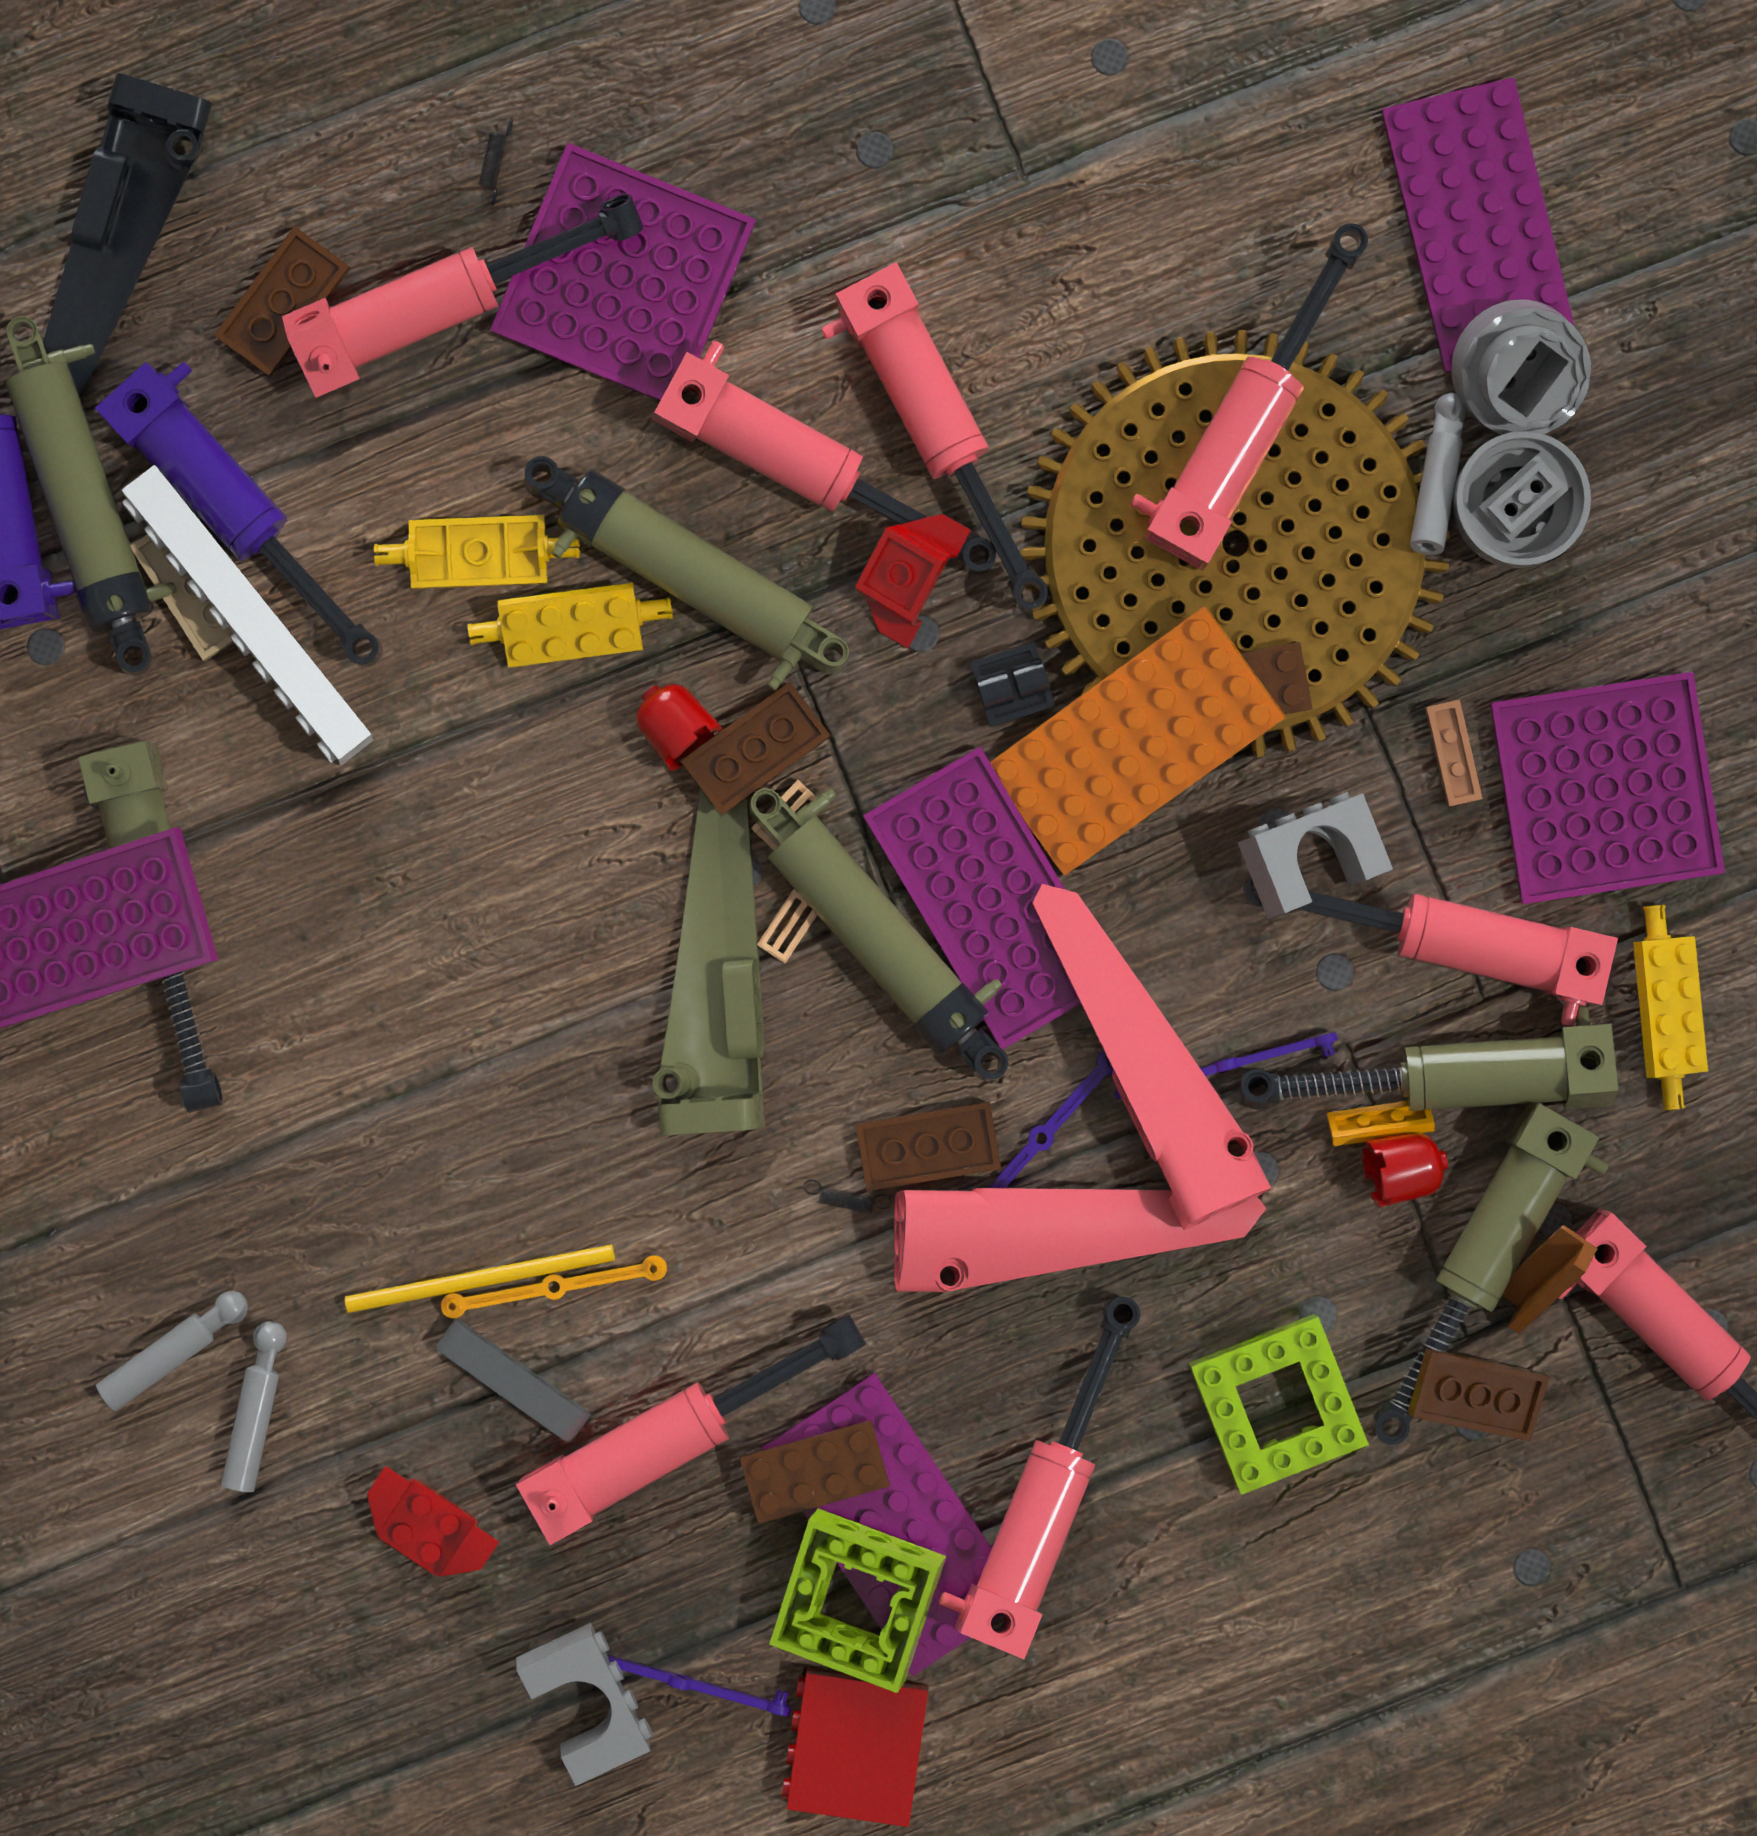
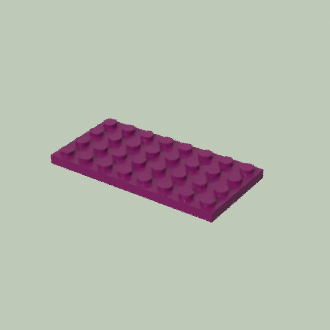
[1381,77,1575,373]
[863,747,1081,1050]
[0,827,218,1029]
[762,1372,1004,1676]

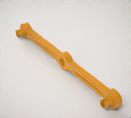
[441,1255,667,1318]

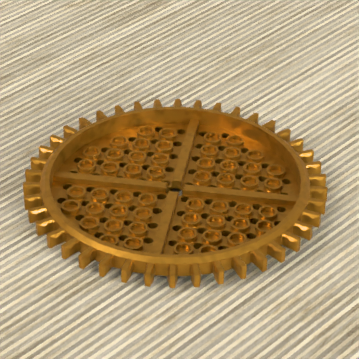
[1020,330,1450,759]

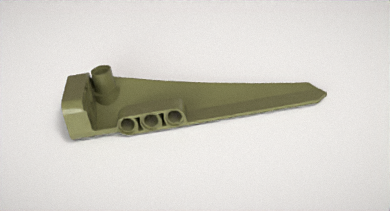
[652,790,765,1135]

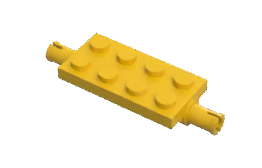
[374,515,580,589]
[468,583,673,668]
[1633,905,1708,1110]

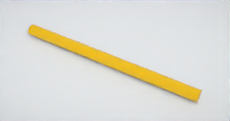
[345,1244,615,1313]

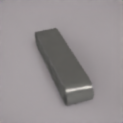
[435,1318,591,1443]

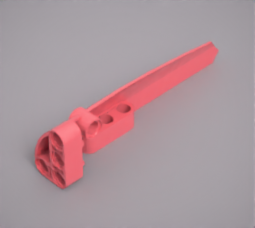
[1032,884,1272,1230]
[894,1188,1266,1293]

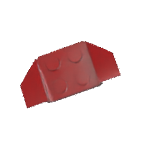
[855,514,971,648]
[367,1466,500,1577]

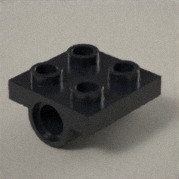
[970,642,1055,728]

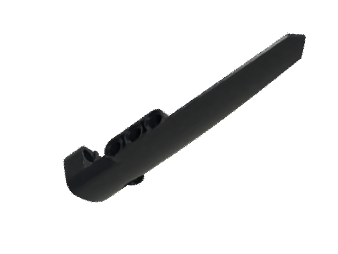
[43,73,212,398]

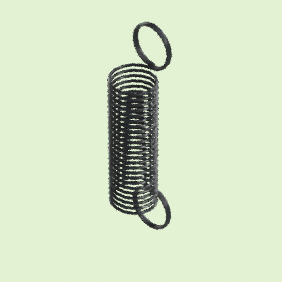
[478,119,513,206]
[804,1180,891,1215]

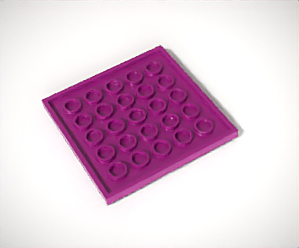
[490,142,756,401]
[1490,672,1725,905]

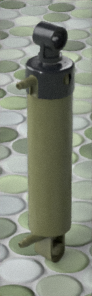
[5,316,177,676]
[524,456,849,690]
[749,788,1009,1081]

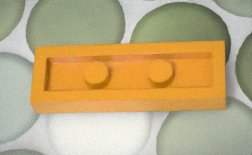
[1327,1101,1435,1147]

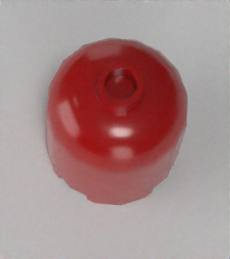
[636,684,722,771]
[1362,1133,1448,1208]

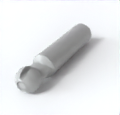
[1410,393,1468,555]
[96,1291,248,1411]
[221,1321,287,1492]

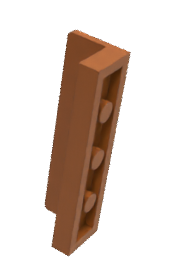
[1502,1226,1598,1334]

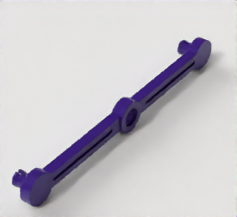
[1114,1032,1338,1110]
[988,1050,1113,1188]
[607,1655,792,1716]

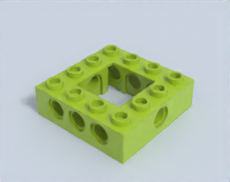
[1188,1314,1369,1495]
[769,1508,946,1693]

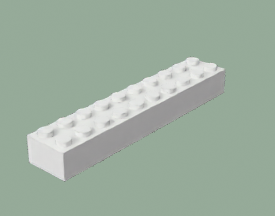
[122,465,373,766]

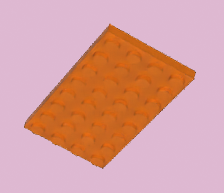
[990,605,1286,876]

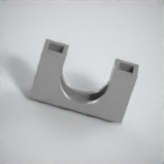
[1238,792,1393,919]
[516,1623,653,1786]

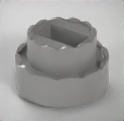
[1451,300,1591,435]
[1452,431,1591,568]

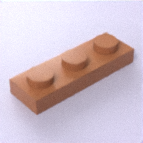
[1425,700,1483,807]

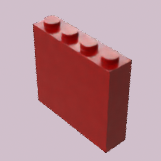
[781,1667,928,1827]

